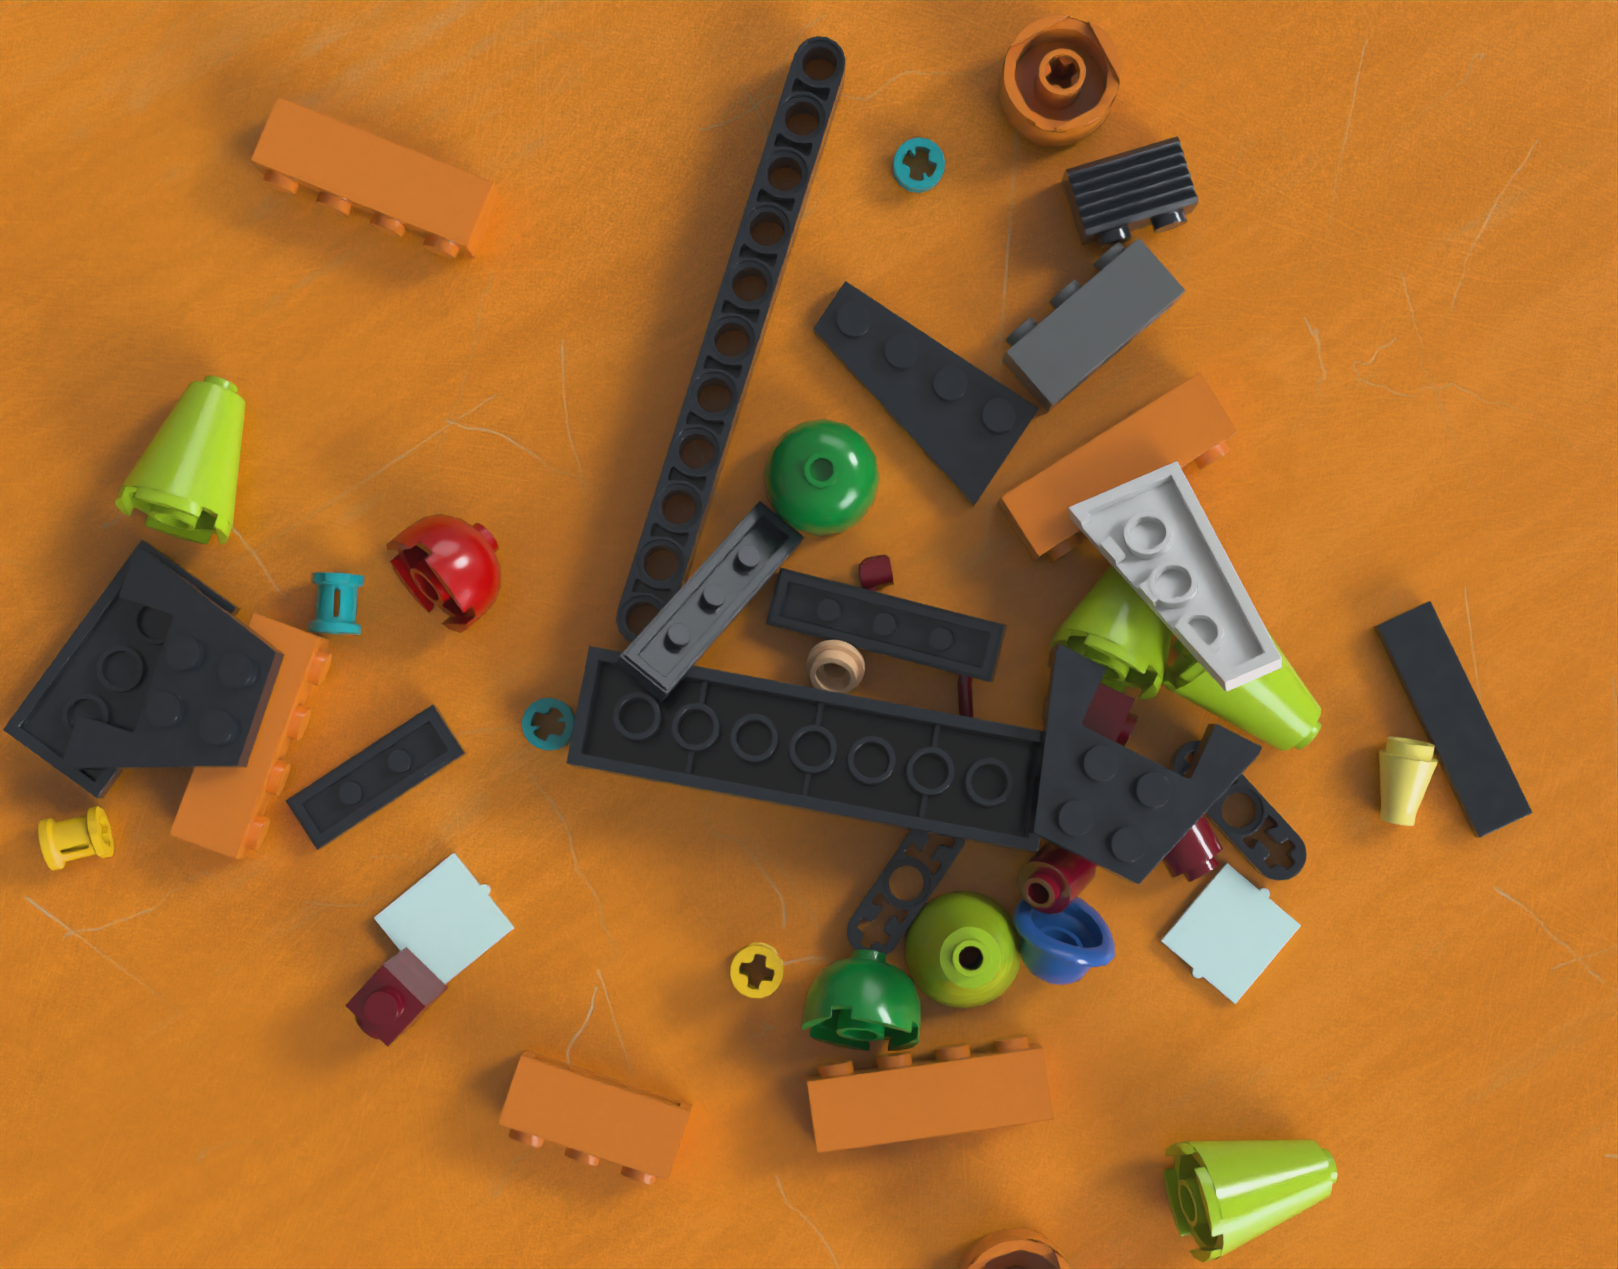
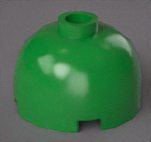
[763,419,880,537]
[801,949,921,1051]

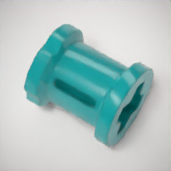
[308,572,365,635]

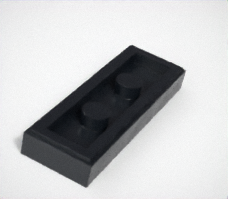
[286,705,467,850]

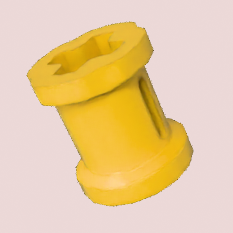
[38,806,114,871]
[730,942,784,999]

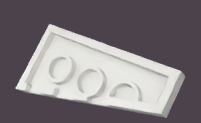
[1068,461,1282,692]

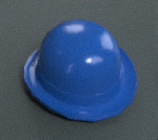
[1013,897,1115,985]

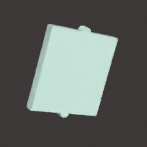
[374,853,515,984]
[1160,862,1301,1004]

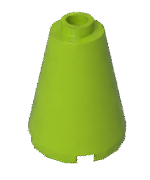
[115,376,246,544]
[1050,565,1173,700]
[1160,628,1321,751]
[905,891,1022,1009]
[1164,1139,1337,1263]

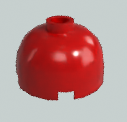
[386,514,501,633]

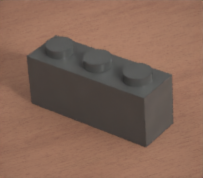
[1002,238,1185,413]

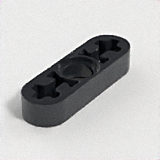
[1170,740,1307,880]
[847,830,965,955]

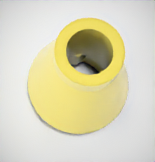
[1379,736,1438,826]

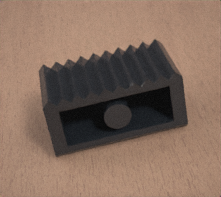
[1062,136,1198,249]

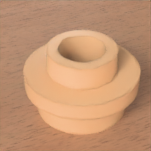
[806,640,865,694]

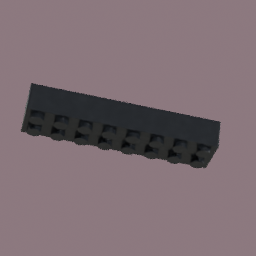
[566,646,1043,853]

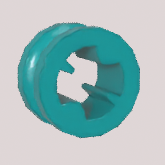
[892,137,945,193]
[522,698,576,751]

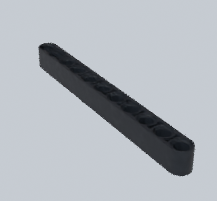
[616,36,846,643]

